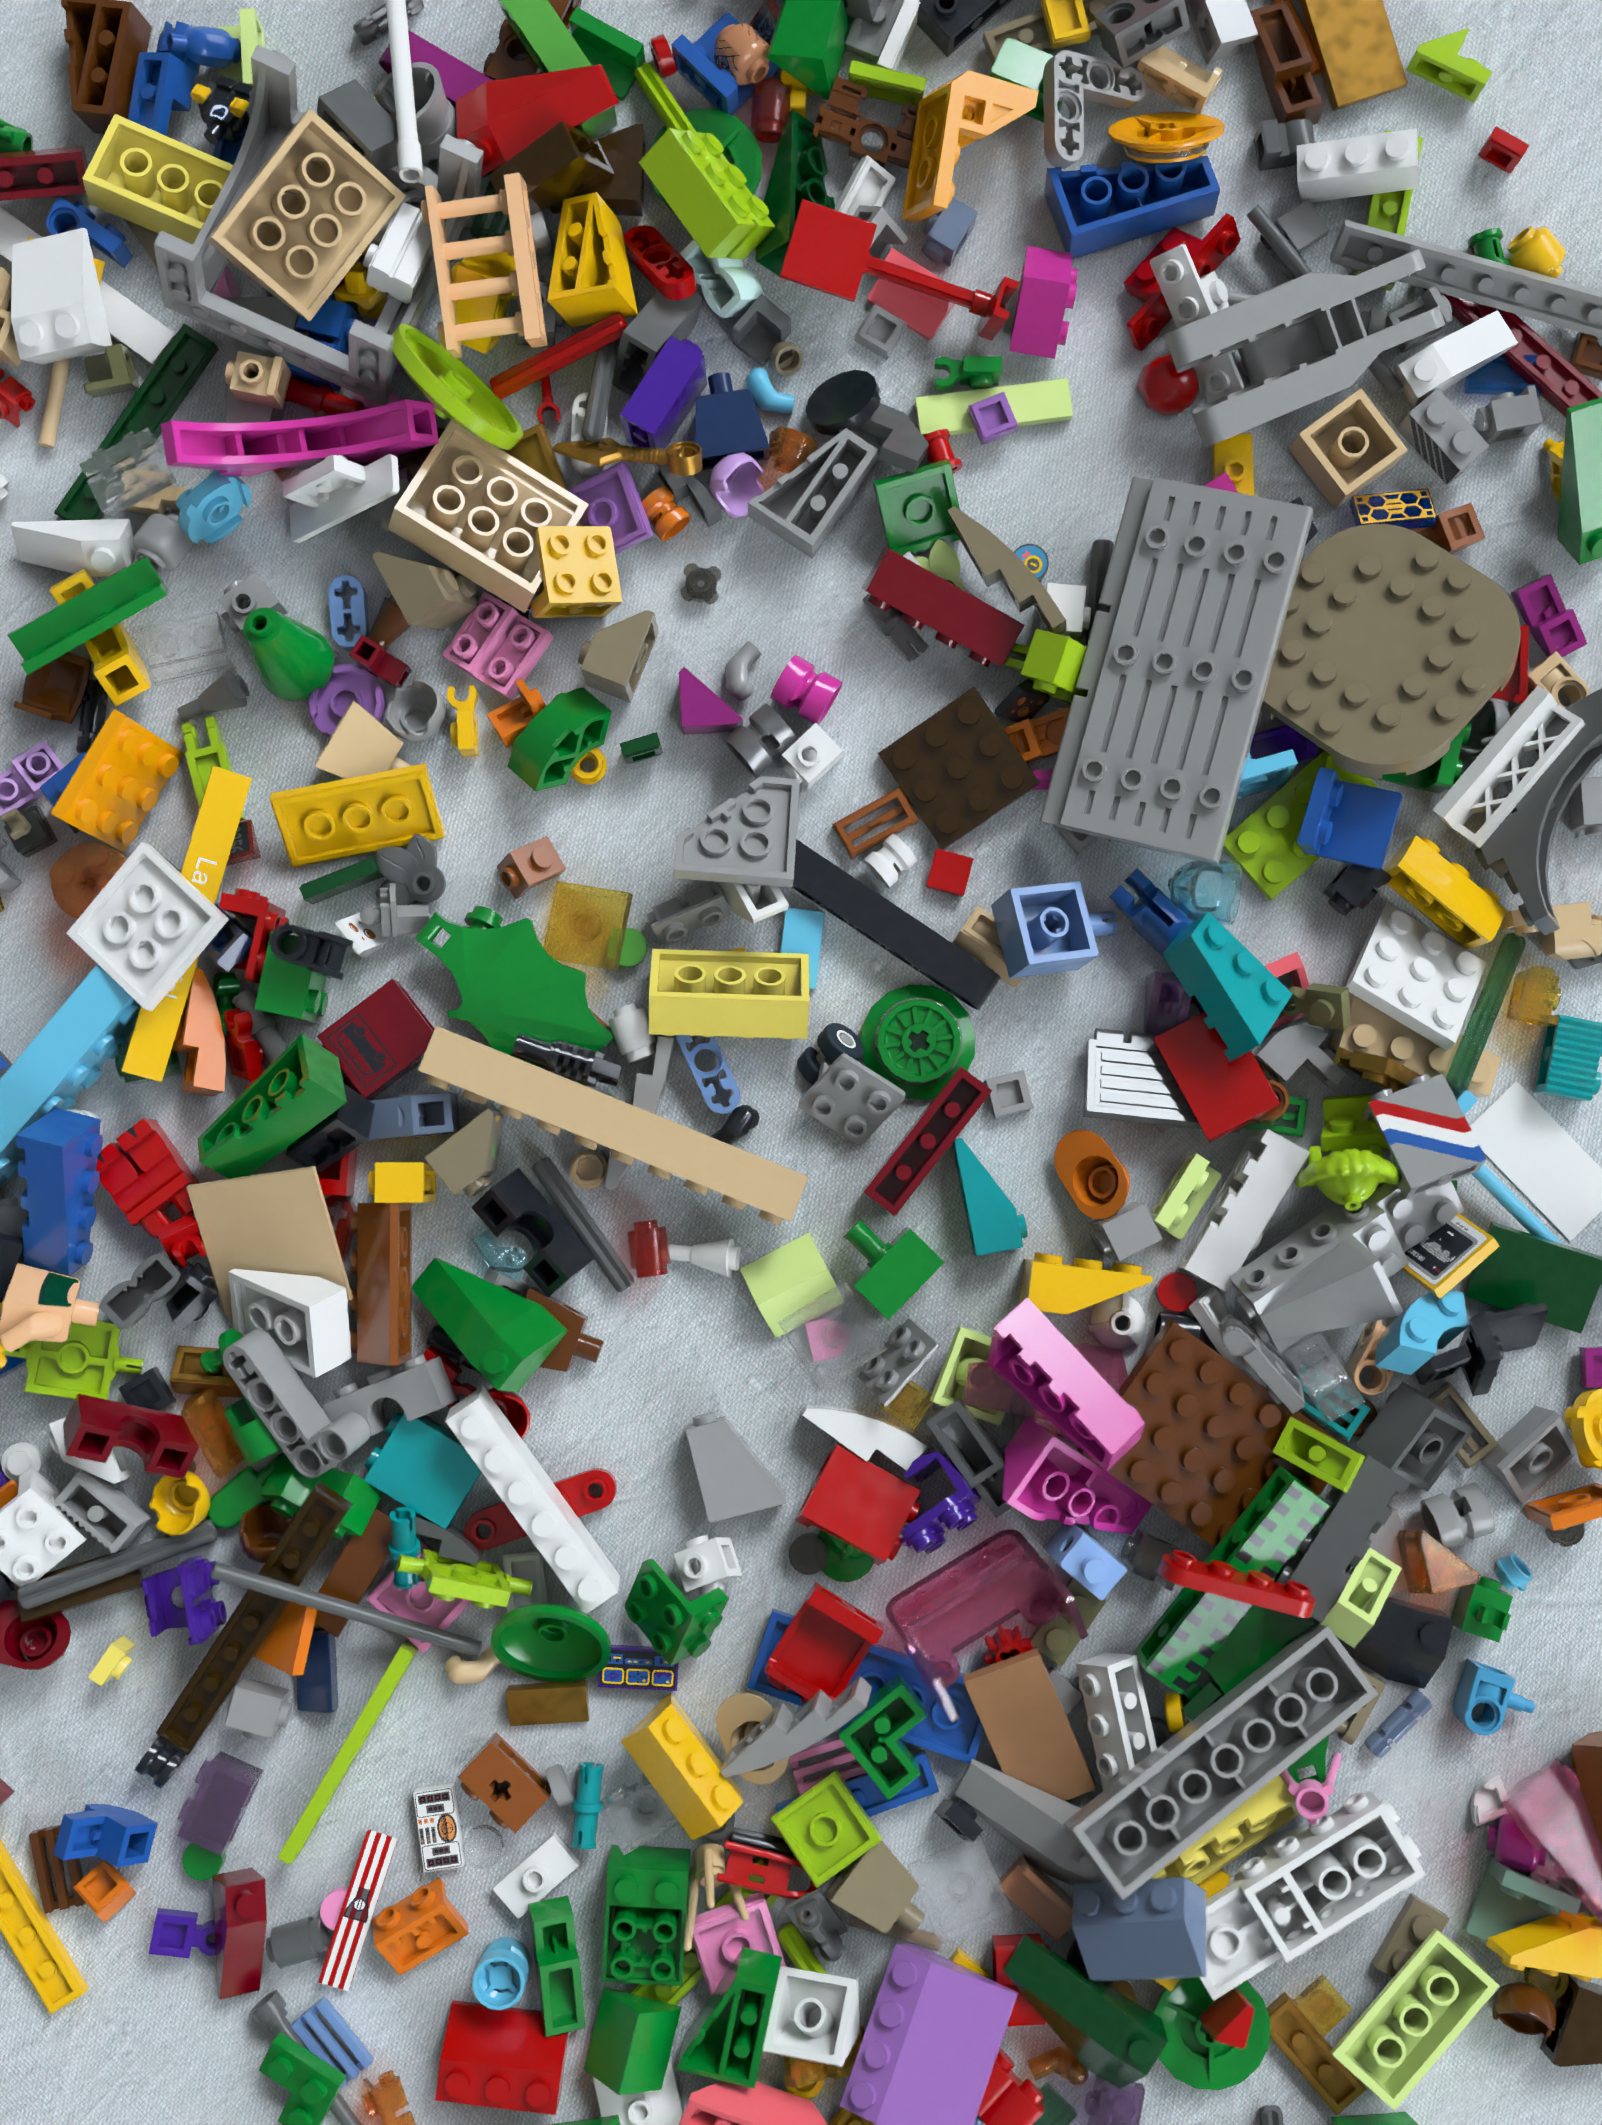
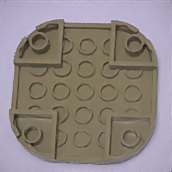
[1260,524,1521,778]

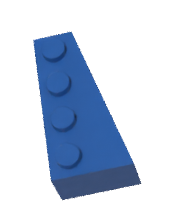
[1044,156,1220,259]
[16,1108,103,1276]

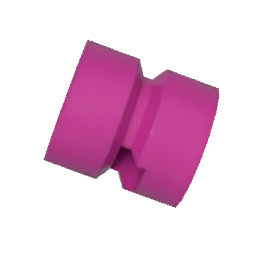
[770,655,843,725]

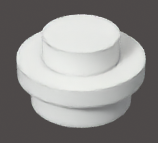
[1,1442,43,1482]

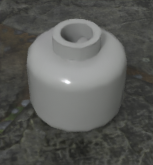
[133,513,193,573]

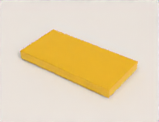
[270,763,445,867]

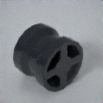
[135,1737,186,1789]

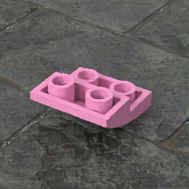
[442,592,554,701]

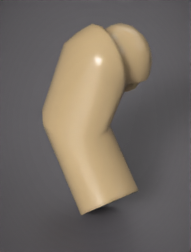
[444,1644,501,1685]

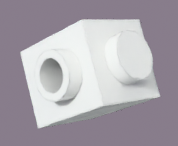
[1040,582,1091,641]
[781,723,843,790]

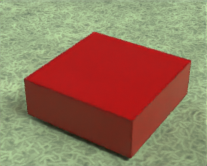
[1478,126,1529,174]
[926,848,974,897]

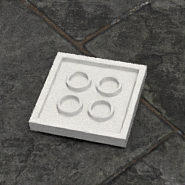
[66,842,229,1011]
[1345,902,1487,1051]

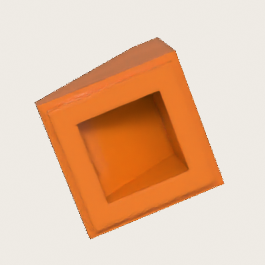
[73,1860,136,1922]

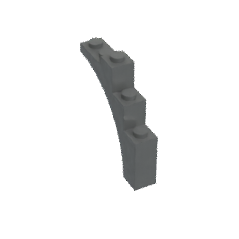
[1474,688,1602,936]

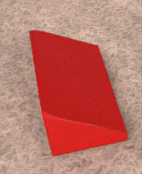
[1199,1987,1255,2049]

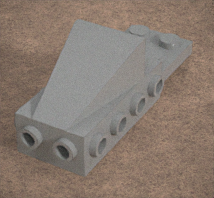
[1229,1173,1464,1353]

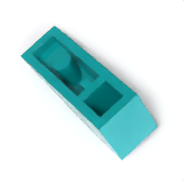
[952,1138,1028,1256]

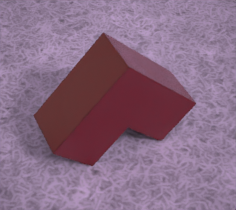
[349,634,412,689]

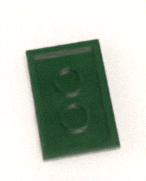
[1464,1221,1602,1334]

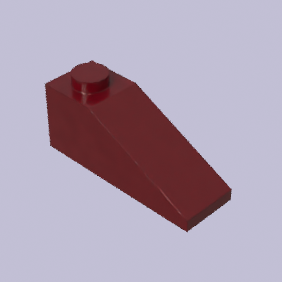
[212,1867,267,2000]

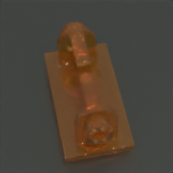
[361,2070,416,2125]

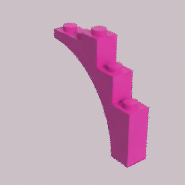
[161,399,439,477]

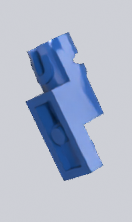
[128,21,200,136]
[1109,868,1192,960]

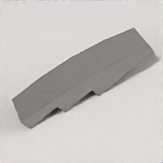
[605,1036,676,1190]
[720,1676,872,1778]

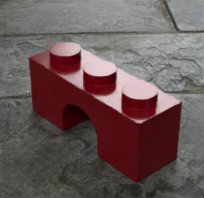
[63,1394,199,1479]

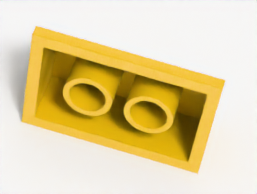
[1383,835,1507,950]
[621,1693,743,1840]

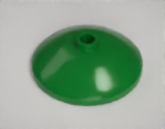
[490,1603,611,1683]

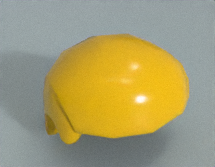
[149,1471,211,1537]

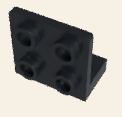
[1459,1303,1549,1396]

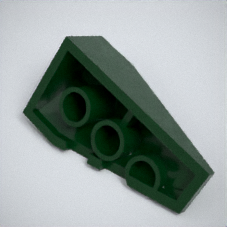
[755,109,835,279]
[1003,1934,1168,2089]

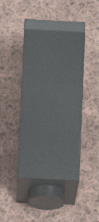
[612,291,704,396]

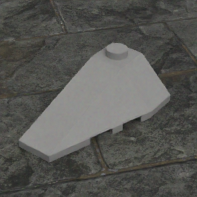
[955,1759,1103,1886]

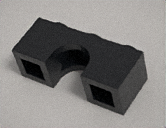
[471,1168,595,1297]

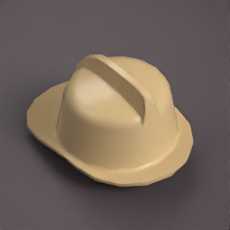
[716,1693,790,1784]

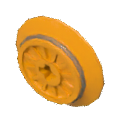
[1108,112,1225,163]

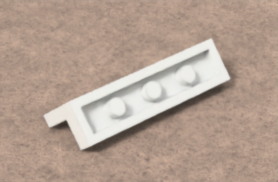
[1433,685,1585,848]

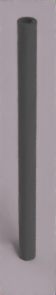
[1247,205,1404,397]

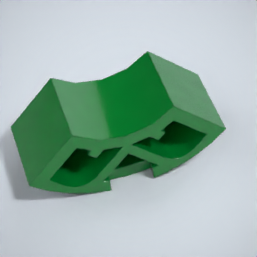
[507,687,612,792]
[259,1452,383,1539]

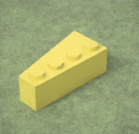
[1152,1775,1300,1885]

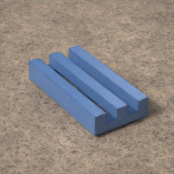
[291,1996,374,2088]

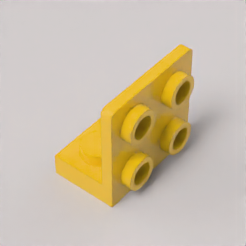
[531,526,622,618]

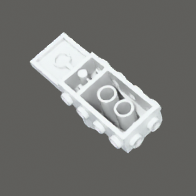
[1199,1790,1426,2001]

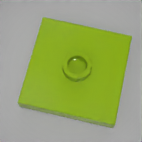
[770,1769,883,1888]

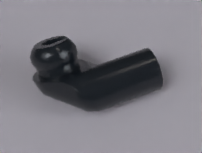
[710,1105,760,1145]

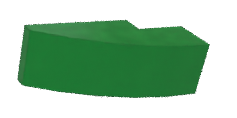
[528,1895,586,2037]

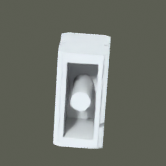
[363,201,434,304]

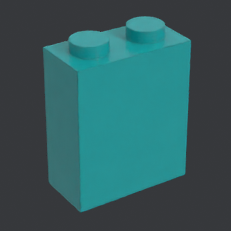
[364,1412,482,1530]

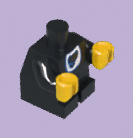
[190,75,254,145]

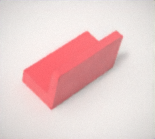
[867,248,954,340]

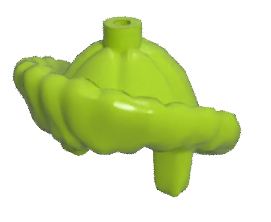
[1295,1144,1400,1210]

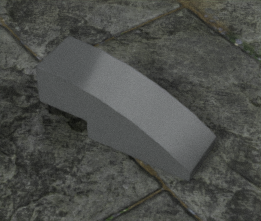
[925,1398,1012,1518]

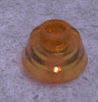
[769,426,819,474]

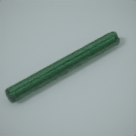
[1446,933,1526,1094]

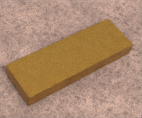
[1266,1992,1367,2115]

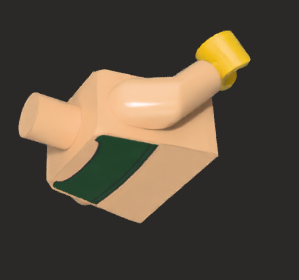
[0,1263,100,1368]

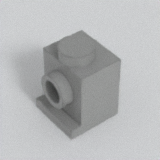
[1475,385,1543,443]

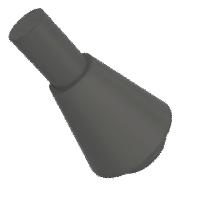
[177,671,250,722]

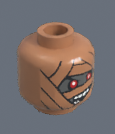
[714,23,770,86]

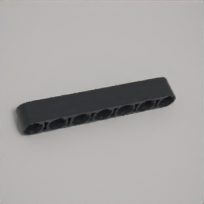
[793,839,1001,1010]

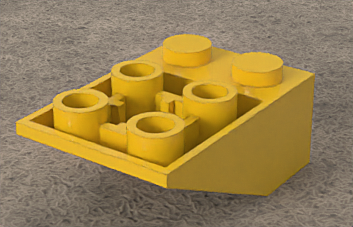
[1019,1252,1153,1314]

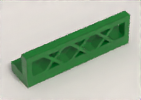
[7,555,168,675]

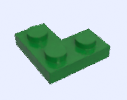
[258,2032,347,2125]

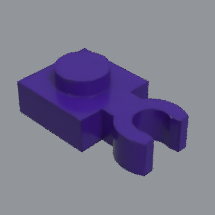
[148,1908,216,1958]

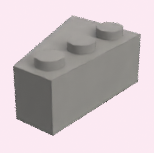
[747,428,878,558]

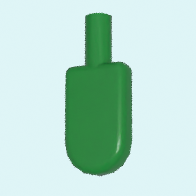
[207,1454,281,1529]

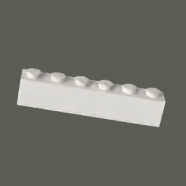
[445,1386,620,1614]

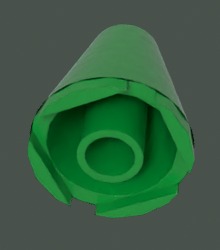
[243,608,334,701]

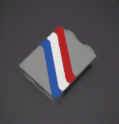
[1363,1073,1487,1200]

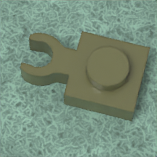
[1283,983,1351,1030]

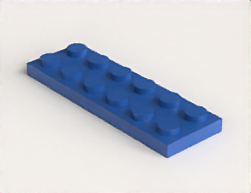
[747,1608,984,1763]

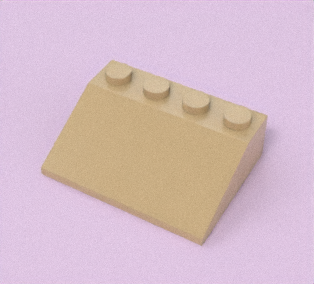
[206,109,406,322]
[388,420,589,613]

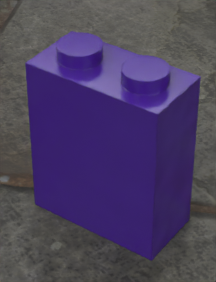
[620,336,707,449]

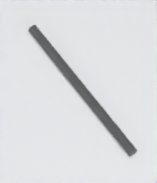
[209,1562,482,1657]

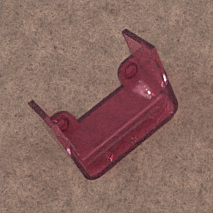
[886,1529,1088,1722]

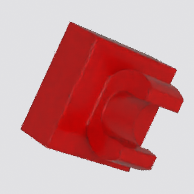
[155,1213,207,1267]

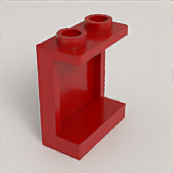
[795,1444,921,1566]
[764,1582,884,1704]

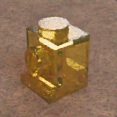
[1506,965,1561,1027]

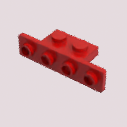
[1123,213,1241,351]

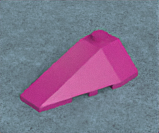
[1003,1416,1153,1535]

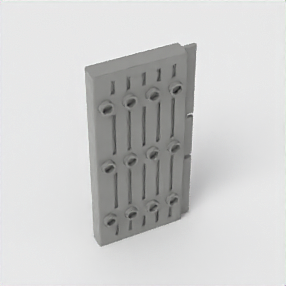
[1040,477,1313,865]

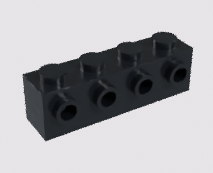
[917,0,1012,57]

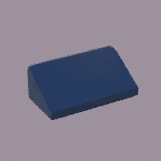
[296,1628,339,1713]

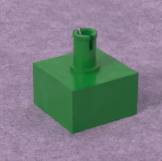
[843,1219,945,1320]

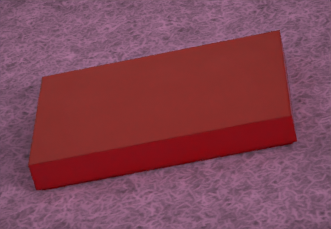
[1153,1012,1281,1143]

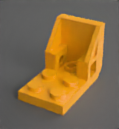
[901,70,1038,223]

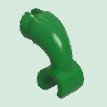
[213,973,240,1034]

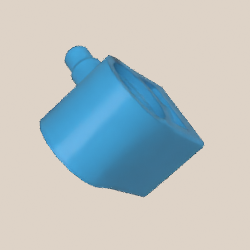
[1452,1659,1535,1736]

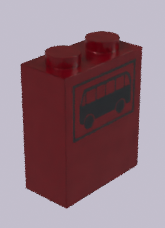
[317,979,435,1100]

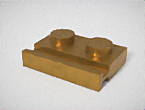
[1333,1047,1421,1093]

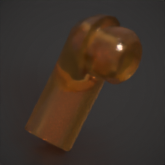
[1027,2046,1089,2086]

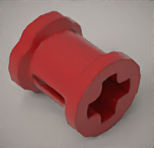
[923,429,963,474]

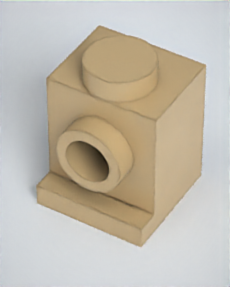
[225,351,291,409]

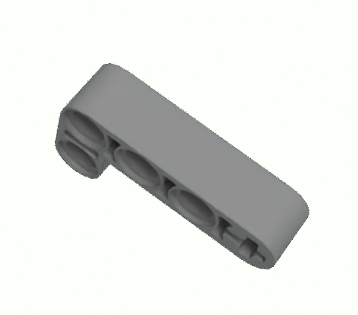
[222,1329,371,1478]

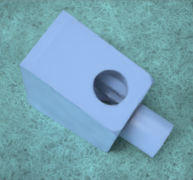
[1043,1523,1127,1601]

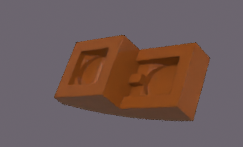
[1407,503,1486,554]

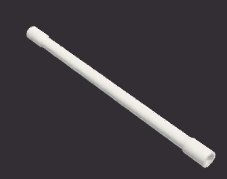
[386,0,423,183]

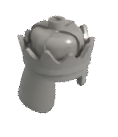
[377,62,457,167]

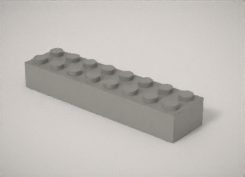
[1063,1624,1378,1900]

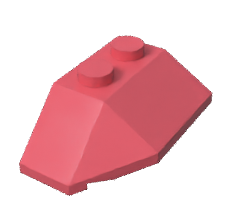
[679,2080,828,2125]

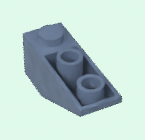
[367,1092,460,1141]

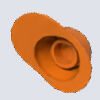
[1054,1130,1130,1219]

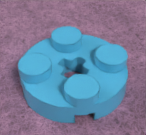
[176,470,251,544]

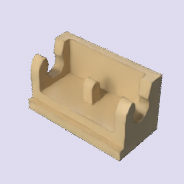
[1137,46,1223,114]

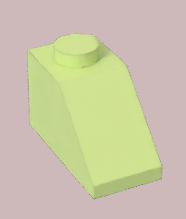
[1319,1548,1402,1648]

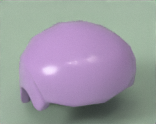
[708,453,764,518]

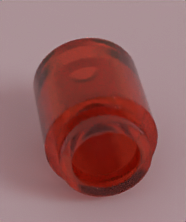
[750,78,791,143]
[627,1219,671,1278]

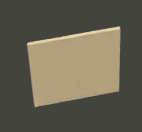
[187,1166,353,1317]

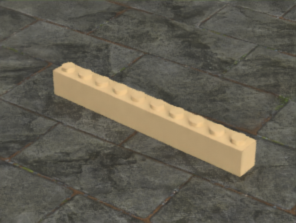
[418,1026,809,1225]

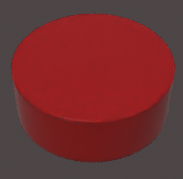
[649,34,677,78]
[1156,1272,1197,1312]

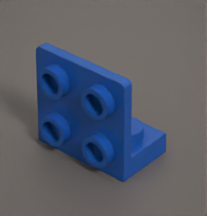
[671,13,780,115]
[1297,767,1403,870]

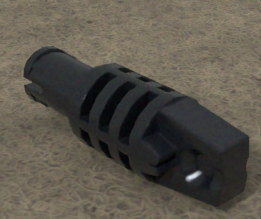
[511,1033,622,1087]

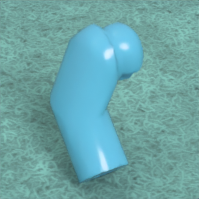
[745,367,795,415]

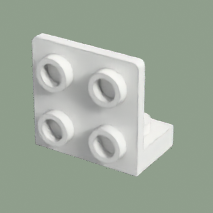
[0,1466,87,1587]

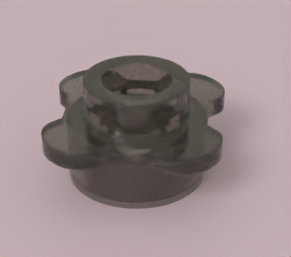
[680,563,722,604]

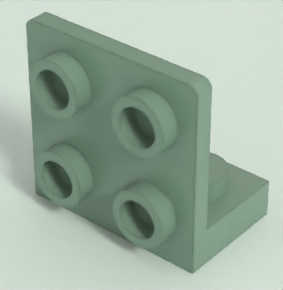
[1464,1855,1582,1941]

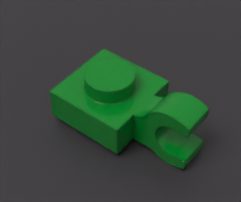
[934,356,1002,391]

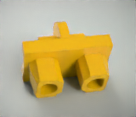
[335,246,388,319]

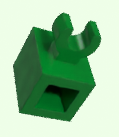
[1451,1575,1513,1643]

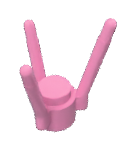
[1280,1752,1341,1825]

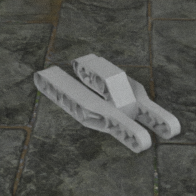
[1164,249,1446,448]

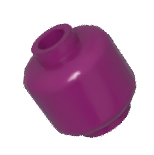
[1487,1815,1548,1873]

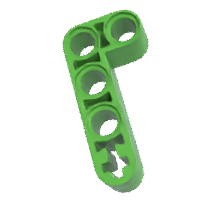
[498,0,617,139]

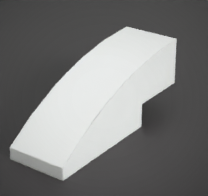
[802,1405,927,1471]

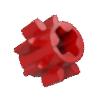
[983,1625,1033,1664]

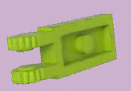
[182,716,246,821]

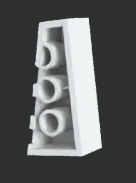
[1178,1129,1310,1292]

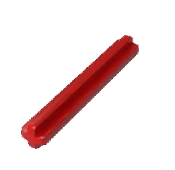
[490,313,628,399]

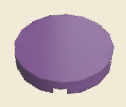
[307,664,387,738]

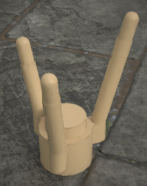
[683,1844,749,1952]

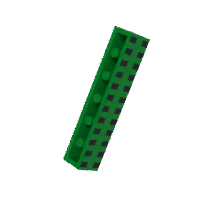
[1133,1465,1330,1694]

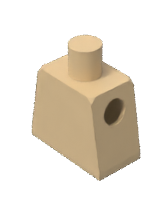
[315,700,412,779]

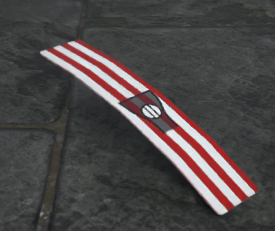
[319,1830,397,1991]

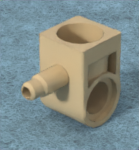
[1510,651,1590,716]

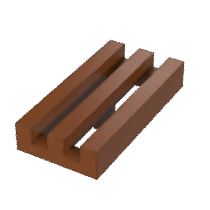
[832,787,919,859]

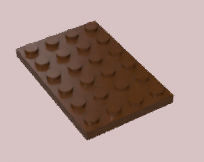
[1077,1318,1342,1547]

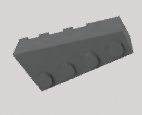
[1275,1455,1411,1625]

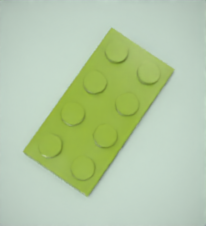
[1223,750,1379,901]

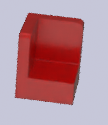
[318,1149,357,1196]

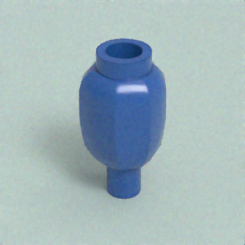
[167,26,241,69]

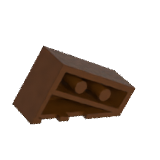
[61,0,152,134]

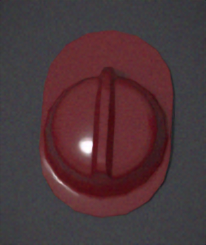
[0,1600,71,1670]

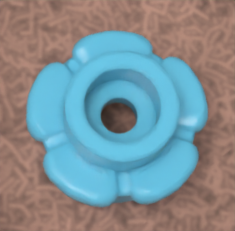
[1495,1553,1533,1591]

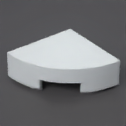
[1470,1771,1514,1826]

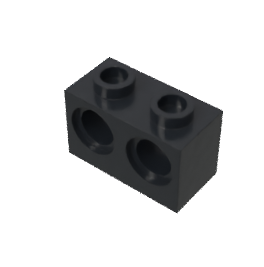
[286,1084,375,1174]

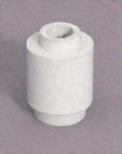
[608,1003,657,1064]

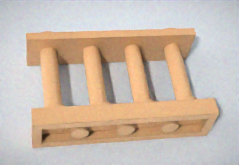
[421,173,547,358]

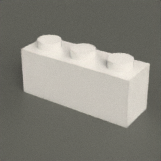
[1297,128,1419,203]

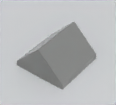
[1480,1406,1578,1504]

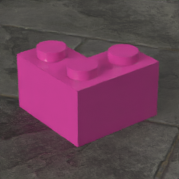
[1009,246,1078,359]

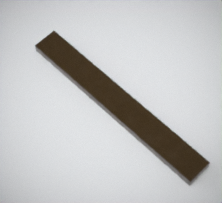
[156,1481,353,1755]

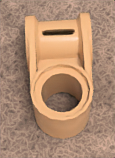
[1343,1320,1395,1395]

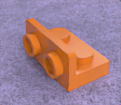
[372,1878,469,1975]

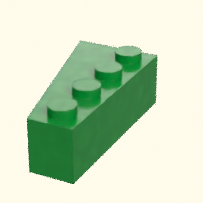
[197,1034,347,1179]

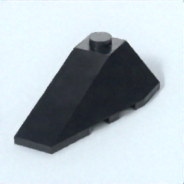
[1337,1597,1454,1689]

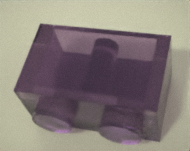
[177,1751,264,1856]

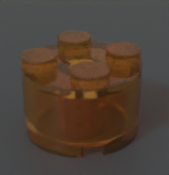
[50,842,129,919]

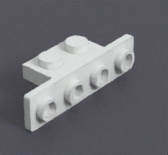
[1150,244,1245,403]
[283,454,400,543]

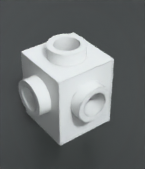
[674,1535,742,1596]

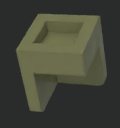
[83,344,139,398]

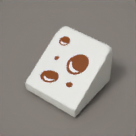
[335,913,387,958]

